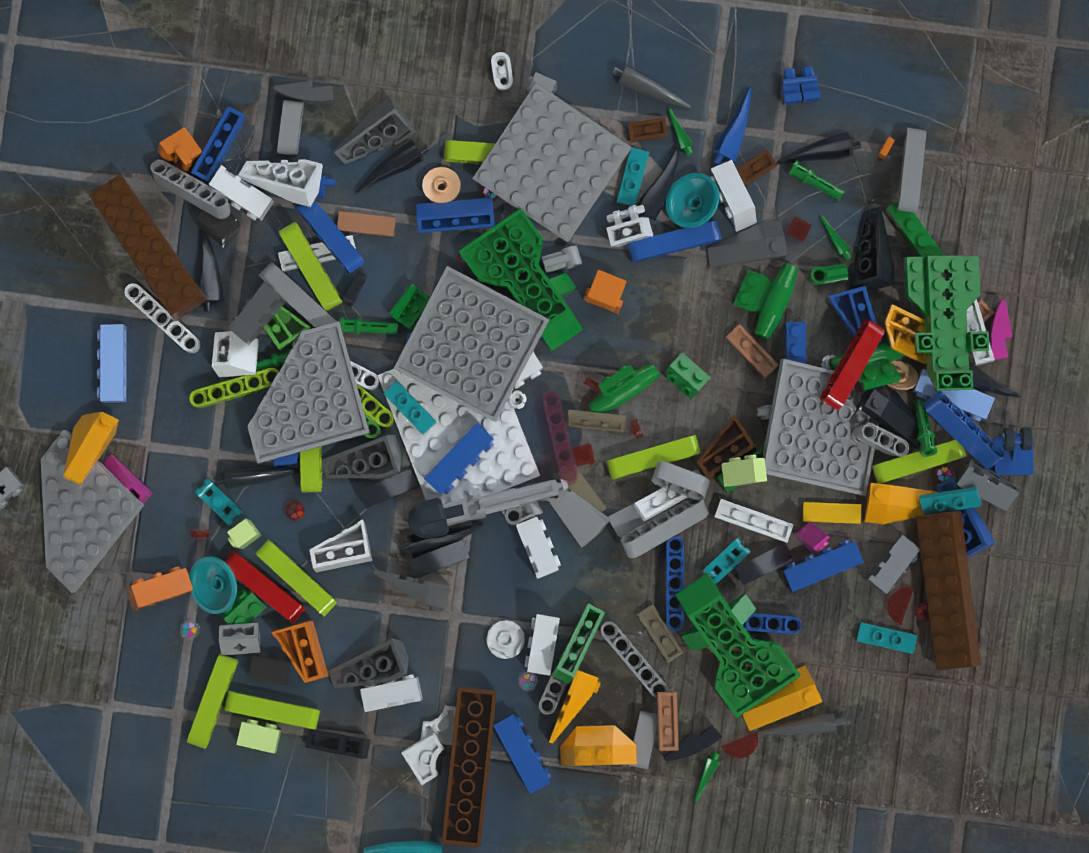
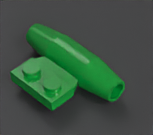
[734,263,798,339]
[829,342,906,390]
[588,363,660,413]

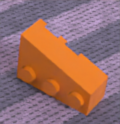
[125,566,193,612]
[271,621,329,683]

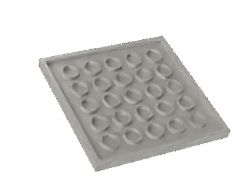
[473,82,632,243]
[394,266,549,422]
[762,359,879,496]

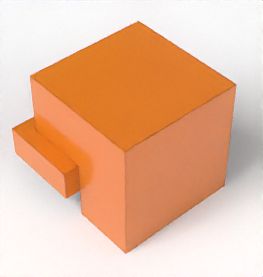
[158,127,202,174]
[583,270,627,314]

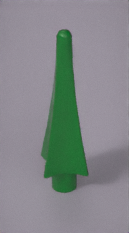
[667,108,693,156]
[820,216,852,261]
[694,751,720,802]

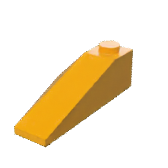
[63,412,119,486]
[864,483,938,524]
[742,666,822,731]
[549,670,600,743]

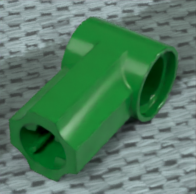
[808,263,848,286]

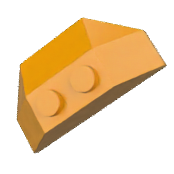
[884,304,927,364]
[560,725,637,766]

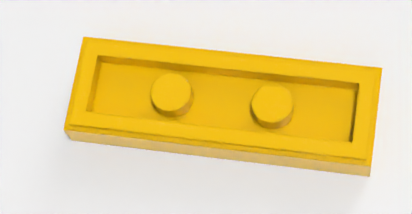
[802,502,861,524]

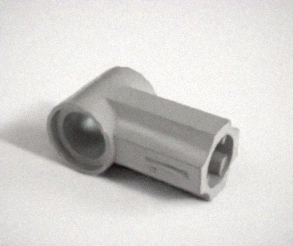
[542,246,582,273]

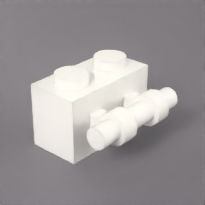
[606,205,653,247]

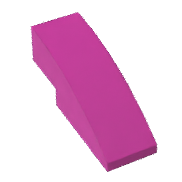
[989,299,1012,361]

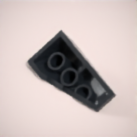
[856,385,921,449]

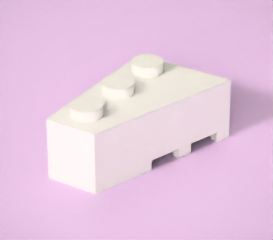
[710,160,757,232]
[209,165,274,221]
[516,517,561,579]
[310,519,372,572]
[524,614,560,676]
[360,674,423,712]

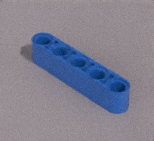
[295,200,365,274]
[627,221,722,263]
[924,391,1004,469]
[666,536,684,631]
[743,613,802,634]

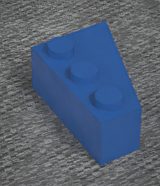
[826,286,881,343]

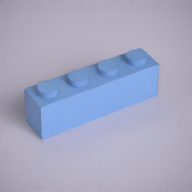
[97,324,127,403]
[912,369,995,422]

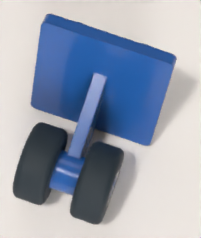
[994,427,1034,475]

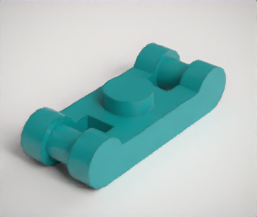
[194,477,243,526]
[701,537,751,584]

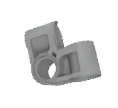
[502,488,543,526]

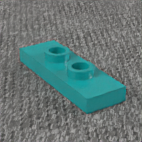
[617,148,649,206]
[383,381,437,435]
[919,487,981,515]
[856,622,917,654]

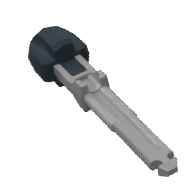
[408,479,568,538]

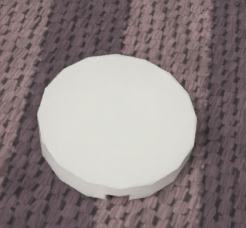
[486,620,525,659]

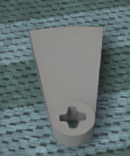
[546,489,611,548]
[608,504,667,538]

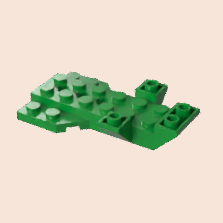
[458,208,583,352]
[904,255,989,391]
[675,573,801,718]

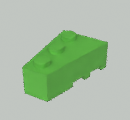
[246,299,312,352]

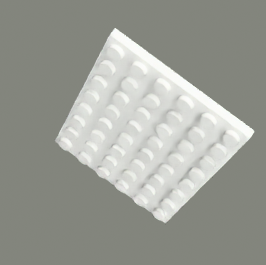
[377,369,540,504]

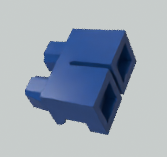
[781,66,821,106]

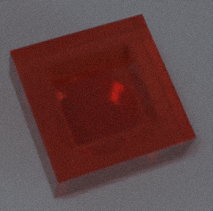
[786,217,812,243]
[572,444,595,467]

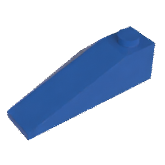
[937,477,996,558]

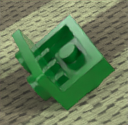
[389,284,430,331]
[663,353,711,399]
[220,586,267,625]

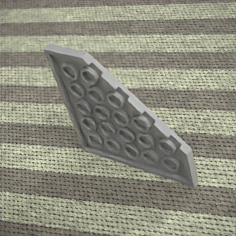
[247,321,370,464]
[41,430,144,593]

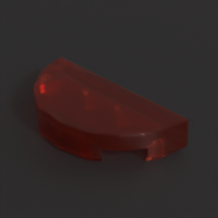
[887,588,913,625]
[721,731,759,758]

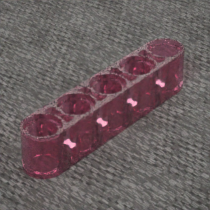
[543,391,578,485]

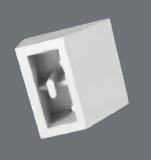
[212,331,259,377]

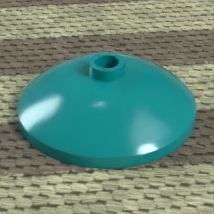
[666,173,720,228]
[189,556,237,614]

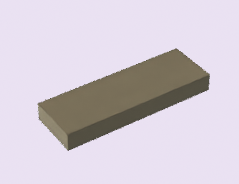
[567,410,626,432]
[557,462,607,512]
[636,604,684,663]

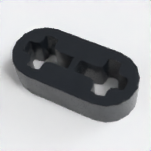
[343,271,368,307]

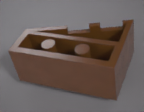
[697,415,756,481]

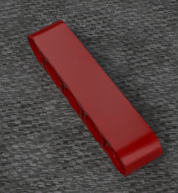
[820,319,884,411]
[224,550,306,624]

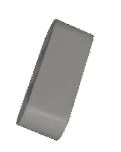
[277,99,304,156]
[853,423,909,457]
[652,461,710,501]
[539,666,567,714]
[629,710,658,769]

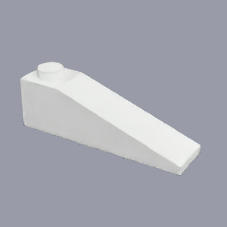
[238,160,323,207]

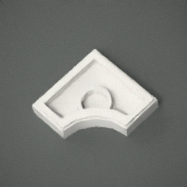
[420,705,456,745]
[401,732,444,785]

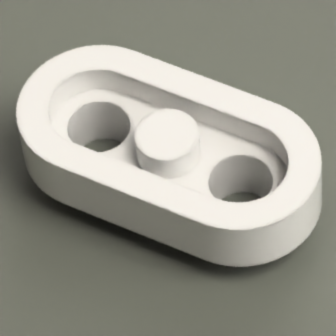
[491,52,513,91]

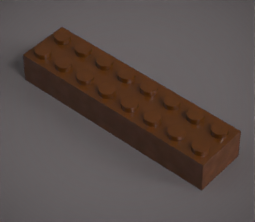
[89,174,207,321]
[916,511,981,670]
[442,687,497,848]

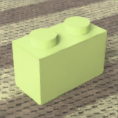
[722,455,767,487]
[227,519,262,549]
[236,719,281,753]

